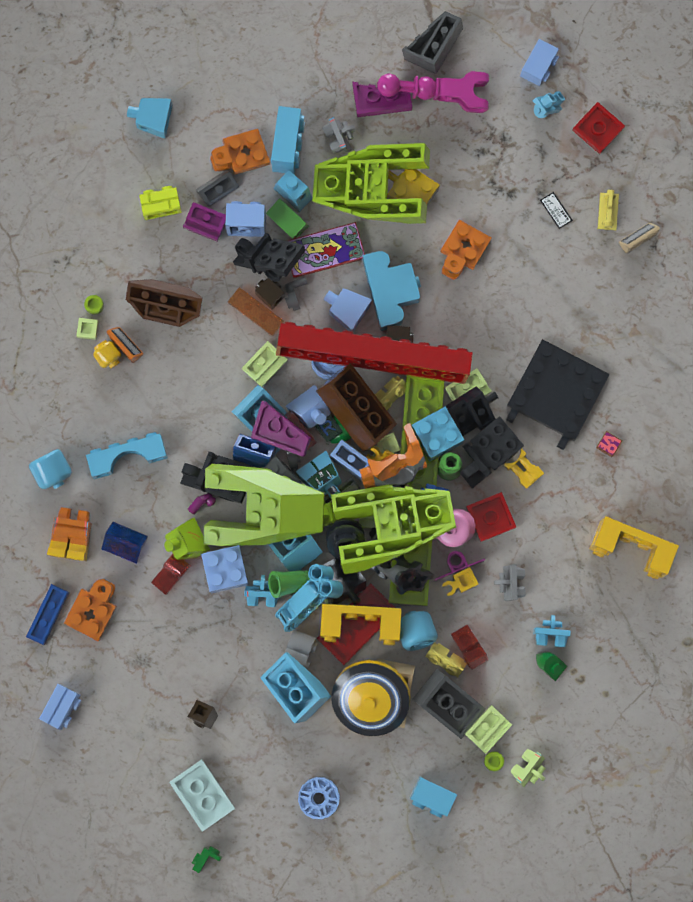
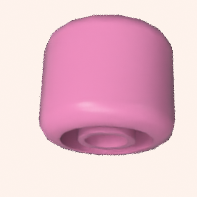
[437,508,476,547]

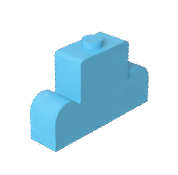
[362,251,421,331]

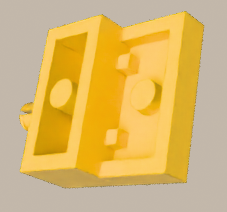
[387,169,440,204]

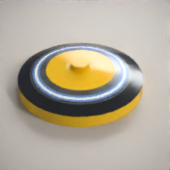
[331,660,410,736]

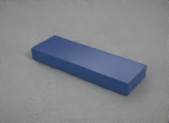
[26,584,70,645]

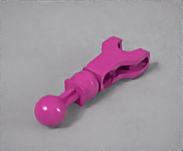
[377,71,489,113]

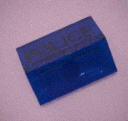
[101,522,148,564]

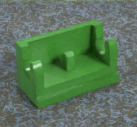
[266,198,309,239]

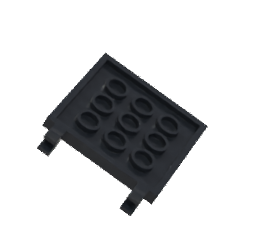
[506,339,610,450]

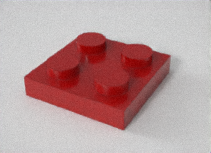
[572,102,625,154]
[466,492,517,542]

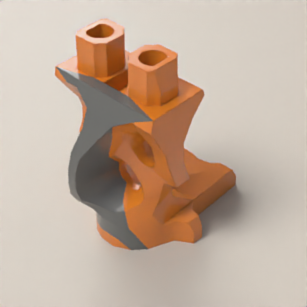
[359,423,427,489]

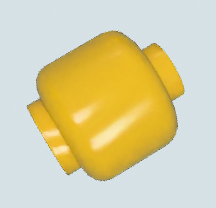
[93,340,121,369]

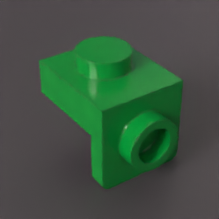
[192,846,222,873]

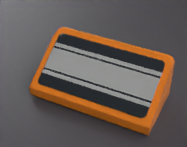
[106,327,143,363]

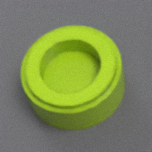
[84,295,104,315]
[484,751,504,771]

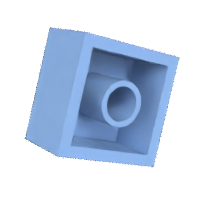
[225,201,266,237]
[201,545,249,594]

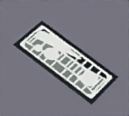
[540,192,573,229]

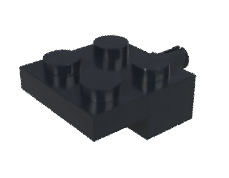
[444,386,499,436]
[323,558,366,605]

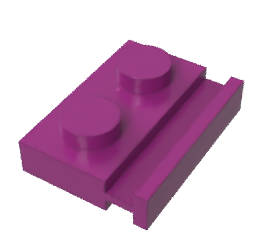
[183,202,226,242]

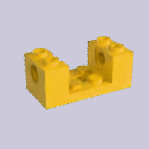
[589,516,679,579]
[320,604,401,646]

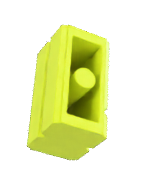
[139,186,182,220]

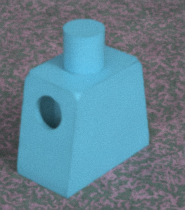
[127,98,173,139]
[274,170,312,212]

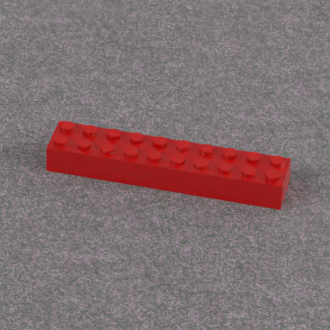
[276,322,473,384]

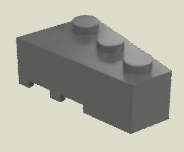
[402,11,463,74]

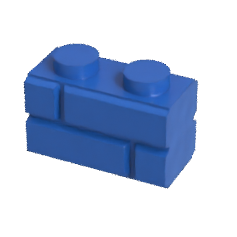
[233,434,276,468]

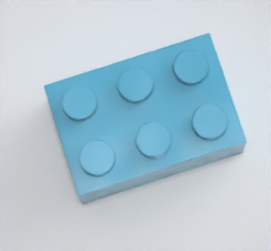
[271,106,305,175]

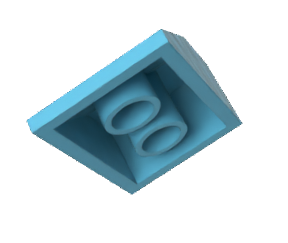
[232,385,302,454]
[260,652,331,724]

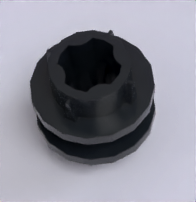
[326,518,366,560]

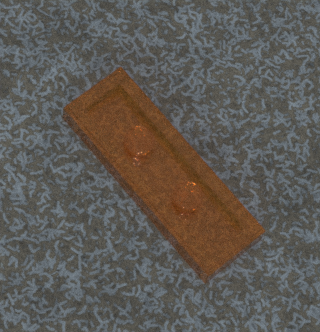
[228,287,284,337]

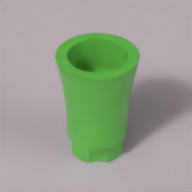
[437,452,463,481]
[268,570,309,598]

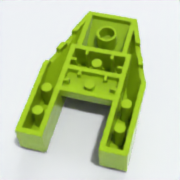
[312,143,430,224]
[204,464,325,546]
[331,484,456,574]

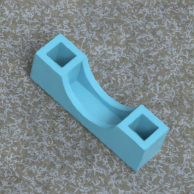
[86,432,168,480]

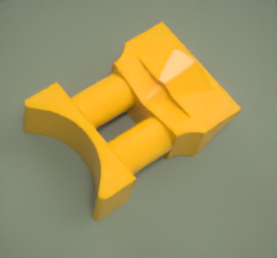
[504,449,544,489]

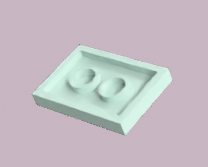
[169,759,235,832]

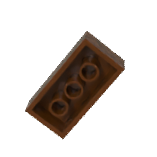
[316,363,397,452]

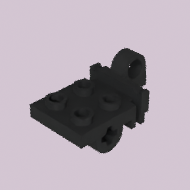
[233,233,306,282]
[460,416,524,489]
[180,451,254,504]

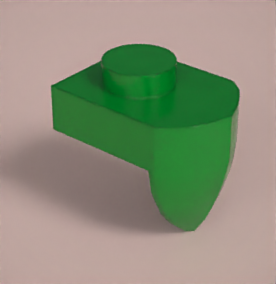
[331,416,352,444]
[536,652,567,681]

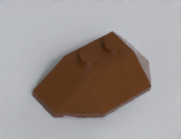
[125,279,203,327]

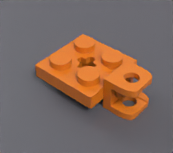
[210,129,270,175]
[440,220,492,280]
[64,579,117,641]

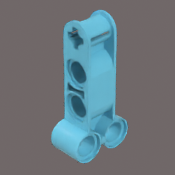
[275,564,343,632]

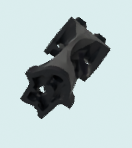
[369,527,435,595]

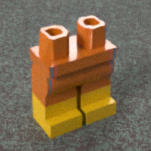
[47,507,92,561]

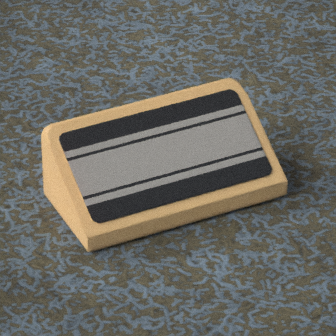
[619,223,660,253]

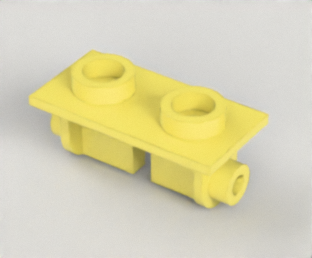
[597,190,619,231]
[375,376,406,410]
[425,642,467,678]

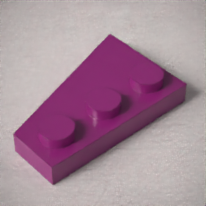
[352,81,412,118]
[251,401,311,457]

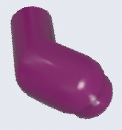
[188,493,216,515]

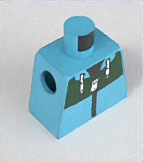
[296,451,342,498]

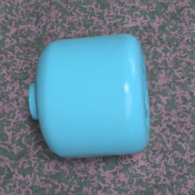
[29,449,72,489]
[400,610,438,651]

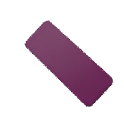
[434,551,485,581]

